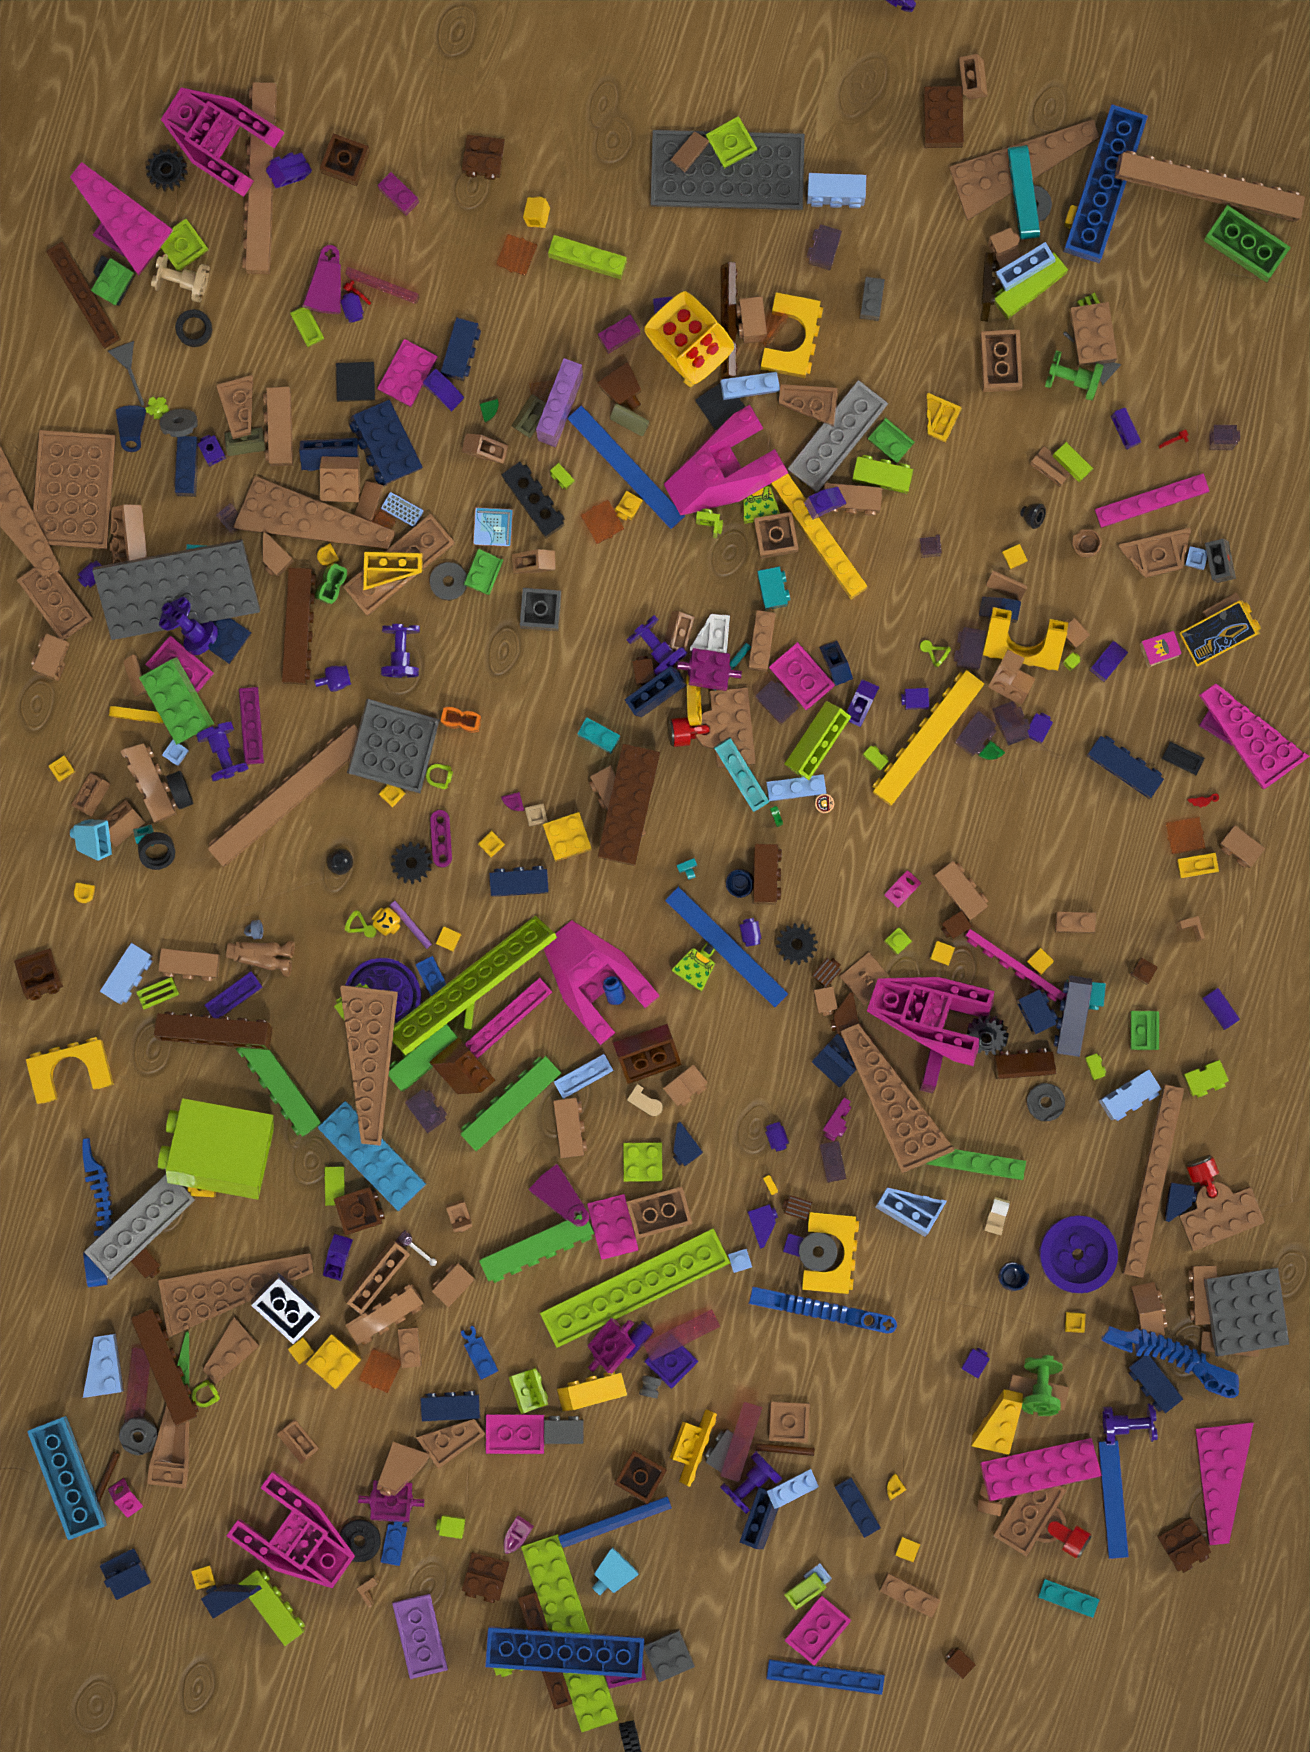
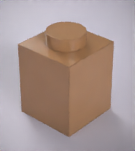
[1065,618,1090,650]
[814,986,838,1016]

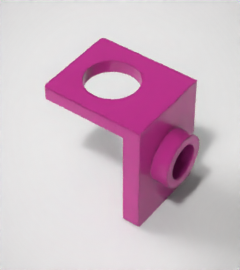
[885,870,921,908]
[108,1478,143,1518]

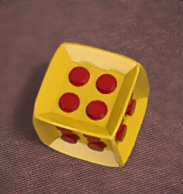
[644,291,734,384]

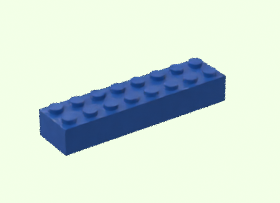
[1063,105,1148,264]
[485,1626,644,1678]

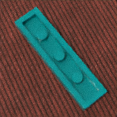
[714,737,769,812]

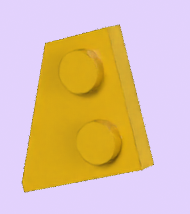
[927,393,962,443]

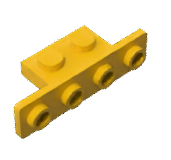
[669,1409,717,1487]

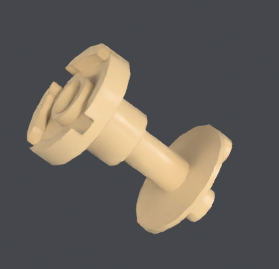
[151,254,210,303]

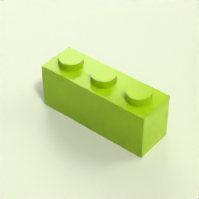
[852,455,913,494]

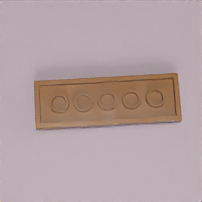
[343,514,455,617]

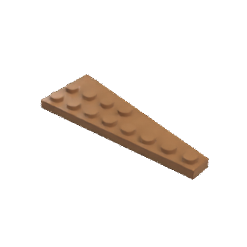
[340,985,398,1146]
[840,1024,955,1173]
[158,1253,314,1337]

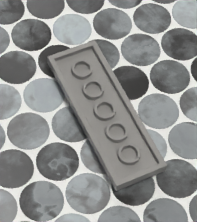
[787,380,888,493]
[83,1174,195,1280]

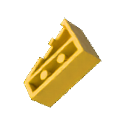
[363,551,423,590]
[557,1371,627,1411]
[971,1389,1023,1455]

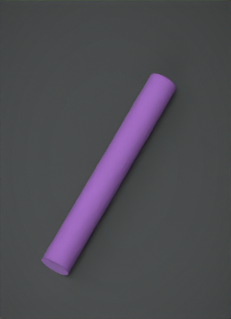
[389,901,432,949]

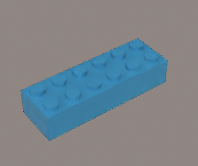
[318,1101,427,1211]
[27,1416,107,1540]

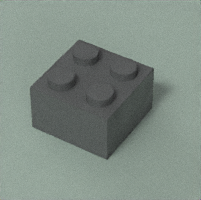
[520,588,562,631]
[644,1629,695,1682]

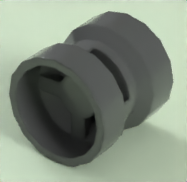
[639,1375,662,1399]

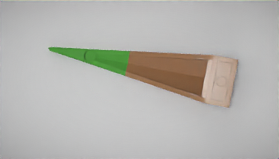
[147,1331,189,1489]

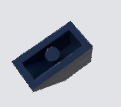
[979,597,1021,623]
[819,640,853,686]
[673,1122,703,1166]
[1164,1183,1197,1222]

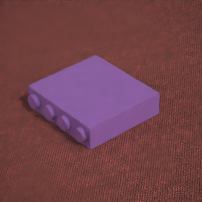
[536,358,583,447]

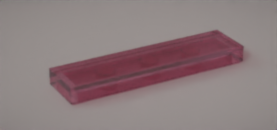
[345,267,420,304]
[643,1309,720,1361]
[124,1348,150,1423]
[720,1401,763,1482]

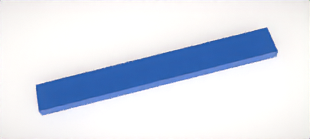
[567,406,685,529]
[665,887,788,1008]

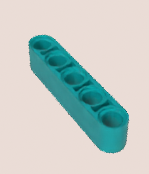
[1008,145,1040,240]

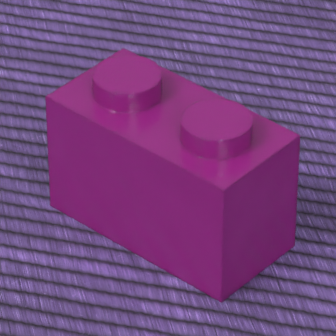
[378,172,419,216]
[598,314,641,354]

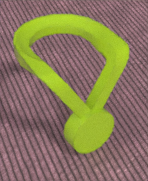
[920,640,951,667]
[426,764,453,789]
[345,910,377,938]
[192,1380,220,1407]

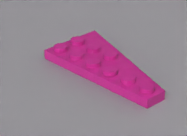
[70,162,173,276]
[1199,684,1310,789]
[1195,1422,1254,1545]

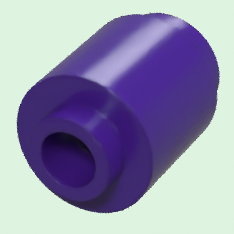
[341,293,364,323]
[77,560,102,588]
[740,918,762,947]
[765,1122,789,1152]

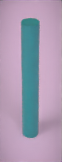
[712,643,751,691]

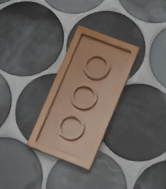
[17,567,93,641]

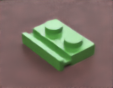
[91,258,135,305]
[868,418,915,464]
[463,549,503,595]
[1130,1011,1159,1050]

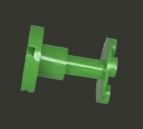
[1045,350,1104,401]
[1022,1355,1063,1416]

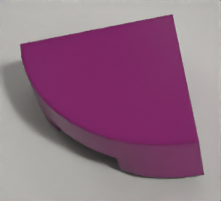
[501,792,525,811]

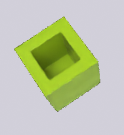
[884,928,912,955]
[436,1515,466,1539]

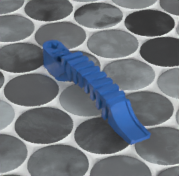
[83,1138,114,1288]
[748,1287,897,1333]
[1101,1326,1239,1398]

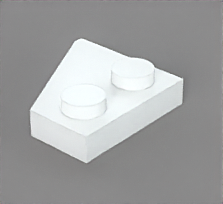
[690,614,730,653]

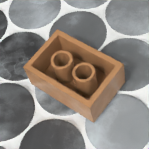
[1069,302,1117,367]
[980,330,1022,392]
[626,1187,692,1239]

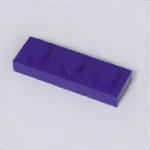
[205,972,263,1018]

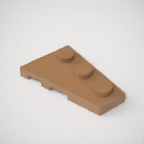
[216,375,253,439]
[779,384,838,427]
[203,1317,259,1384]
[416,1419,486,1469]

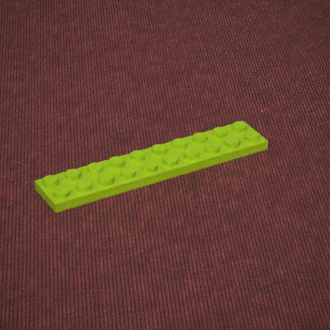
[392,916,557,1055]
[540,1228,730,1348]
[521,1534,619,1732]

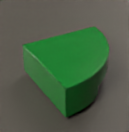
[480,399,499,423]
[978,741,1005,760]
[770,806,783,827]

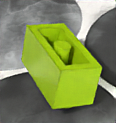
[550,463,575,490]
[1062,652,1081,672]
[863,746,889,771]
[1085,1054,1106,1080]

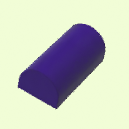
[1111,408,1142,450]
[1202,988,1240,1030]
[626,1320,654,1360]

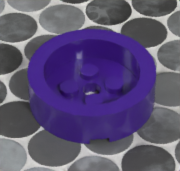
[345,958,422,1025]
[1039,1216,1118,1293]

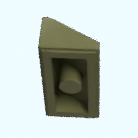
[512,395,546,438]
[610,404,649,436]
[225,427,265,456]

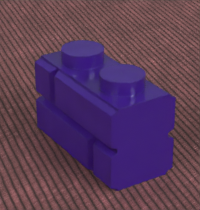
[266,152,312,188]

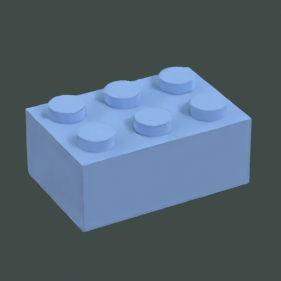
[807,173,866,208]

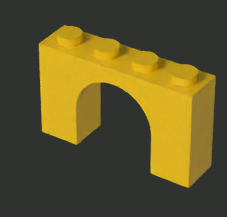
[760,292,823,378]
[983,607,1068,671]
[26,1037,114,1104]
[802,1212,859,1294]

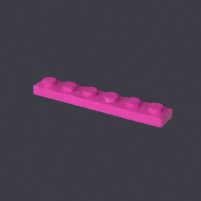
[1094,473,1210,528]
[965,929,1065,1002]
[465,978,552,1059]

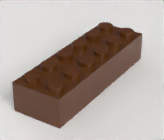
[598,744,660,866]

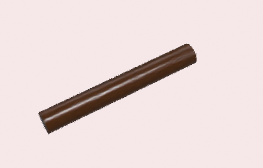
[756,1443,815,1456]
[96,1451,120,1503]

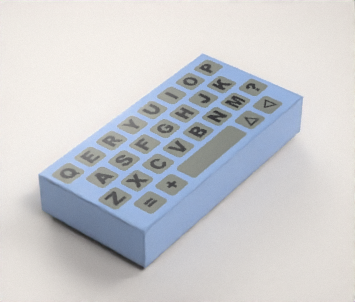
[381,492,424,527]

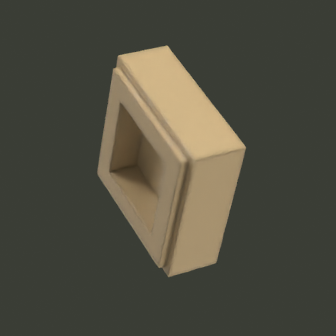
[525,804,548,827]

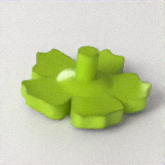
[146,397,169,420]

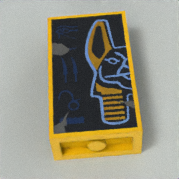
[1179,600,1261,667]

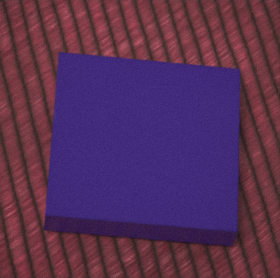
[644,1334,699,1389]

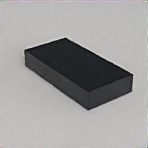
[1162,742,1205,776]

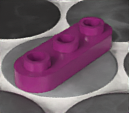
[430,810,452,868]

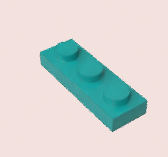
[1038,1579,1100,1618]

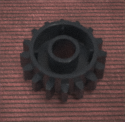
[146,149,188,192]
[390,842,433,885]
[776,923,818,966]
[966,1014,1009,1055]

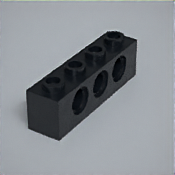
[501,462,565,539]

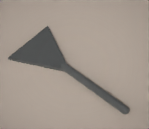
[1063,332,1122,386]
[108,341,144,406]

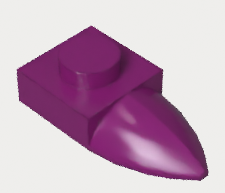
[504,1516,534,1554]

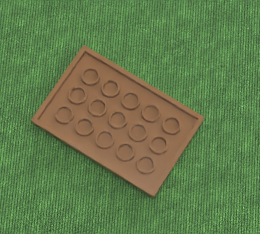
[33,430,116,549]

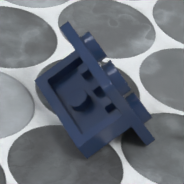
[812,1034,857,1087]
[100,1549,151,1600]

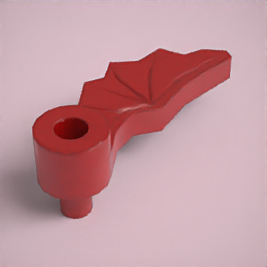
[343,280,371,305]
[1159,430,1189,449]
[1188,793,1219,808]

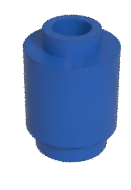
[603,976,626,1005]

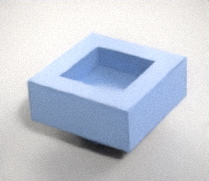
[1185,546,1207,570]
[162,740,189,766]
[728,1249,752,1273]
[804,1563,832,1585]

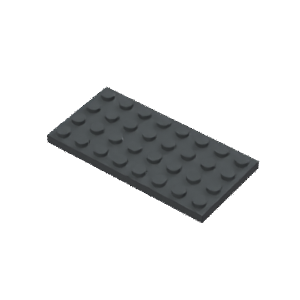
[651,130,805,210]
[92,539,261,640]

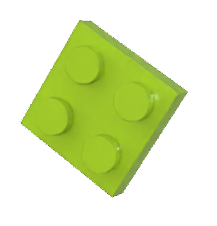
[705,116,757,169]
[161,219,209,271]
[623,1143,662,1182]

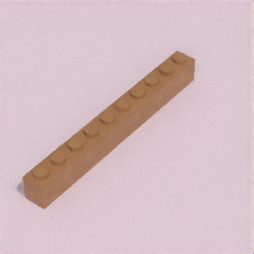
[243,82,277,274]
[1114,151,1305,222]
[208,725,358,867]
[1122,1085,1184,1278]

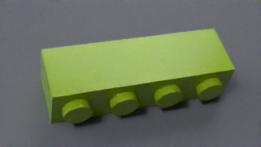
[548,235,627,280]
[994,253,1068,320]
[784,701,851,780]
[239,1568,305,1646]

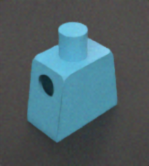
[70,819,112,860]
[592,1547,639,1595]

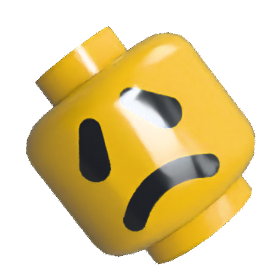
[372,907,401,936]

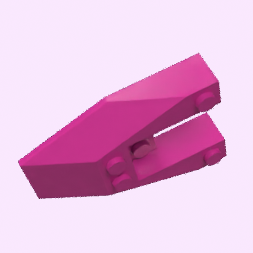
[161,87,285,197]
[664,405,788,515]
[543,920,660,1046]
[867,977,995,1066]
[227,1471,355,1588]

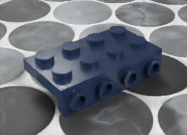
[349,400,423,487]

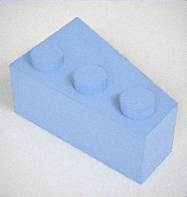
[1099,1070,1161,1121]
[875,1188,947,1237]
[83,1334,124,1398]

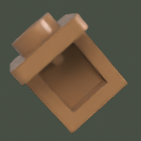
[446,1199,472,1232]

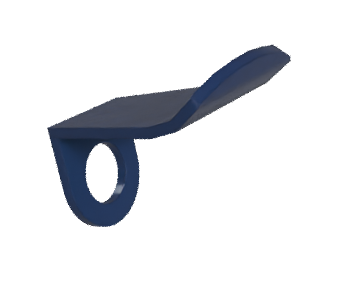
[116,405,146,452]

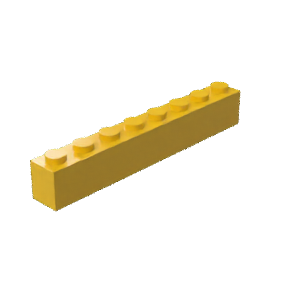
[769,474,867,600]
[872,670,984,806]

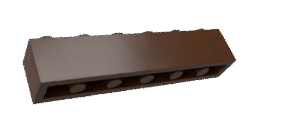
[282,568,316,685]
[154,1011,273,1050]
[131,1309,199,1427]

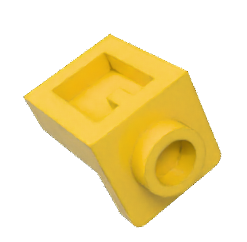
[615,491,643,521]

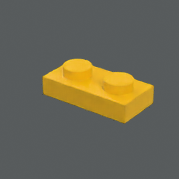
[1177,853,1219,879]

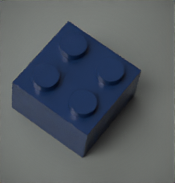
[1016,990,1058,1035]

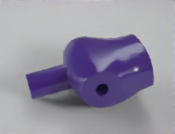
[314,665,351,692]

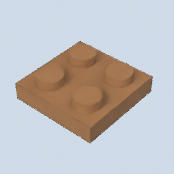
[769,1402,810,1443]

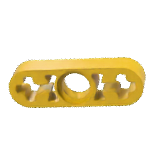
[686,675,702,726]
[108,706,164,723]

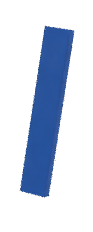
[1098,1440,1129,1559]
[558,1497,672,1548]
[766,1659,885,1695]

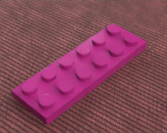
[980,1438,1102,1501]

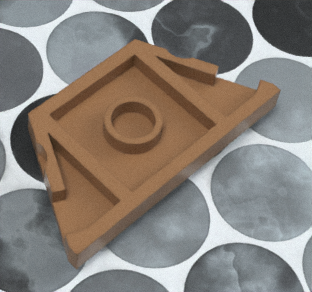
[1118,528,1191,578]

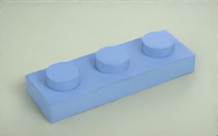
[720,372,780,400]
[767,775,826,802]
[554,1054,613,1099]
[767,1469,819,1509]

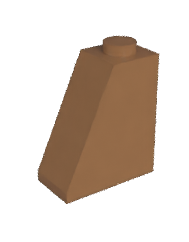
[377,1442,430,1496]

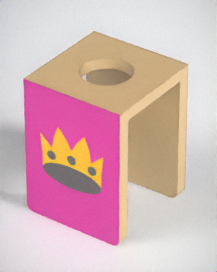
[1140,631,1181,667]

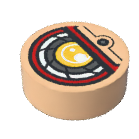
[815,794,834,814]

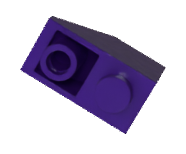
[323,1234,353,1281]

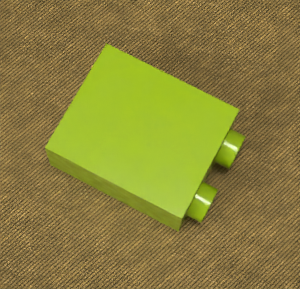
[158,1098,274,1200]

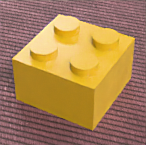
[543,812,592,862]
[306,1334,362,1389]

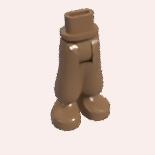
[226,941,295,977]

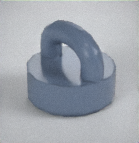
[244,920,263,939]

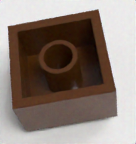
[320,133,370,186]
[614,1450,667,1504]

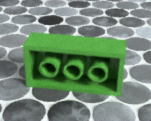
[1204,205,1291,283]
[139,657,214,745]
[389,1024,458,1092]

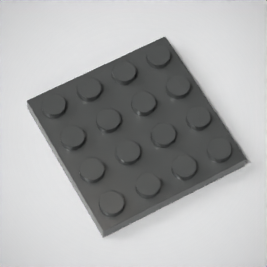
[347,699,440,793]
[1204,1268,1289,1356]

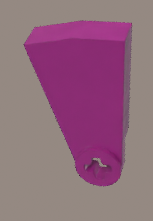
[302,245,341,315]
[919,1049,943,1093]
[528,1164,589,1227]

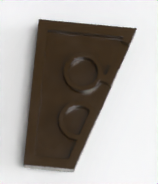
[980,252,996,322]

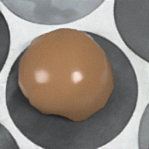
[1072,529,1102,558]

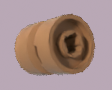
[976,1484,1004,1516]

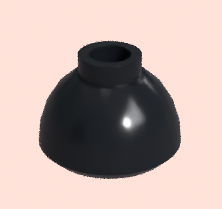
[1020,503,1046,529]
[326,848,353,875]

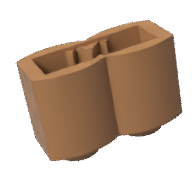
[663,1064,708,1107]

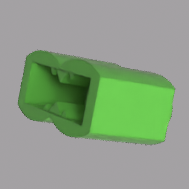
[315,563,347,604]

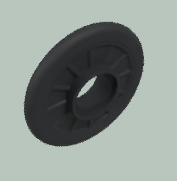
[340,1519,381,1562]

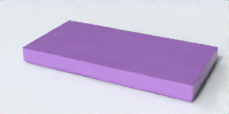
[392,1594,448,1679]

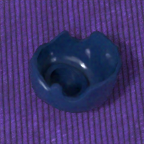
[726,869,754,898]
[998,1262,1029,1292]

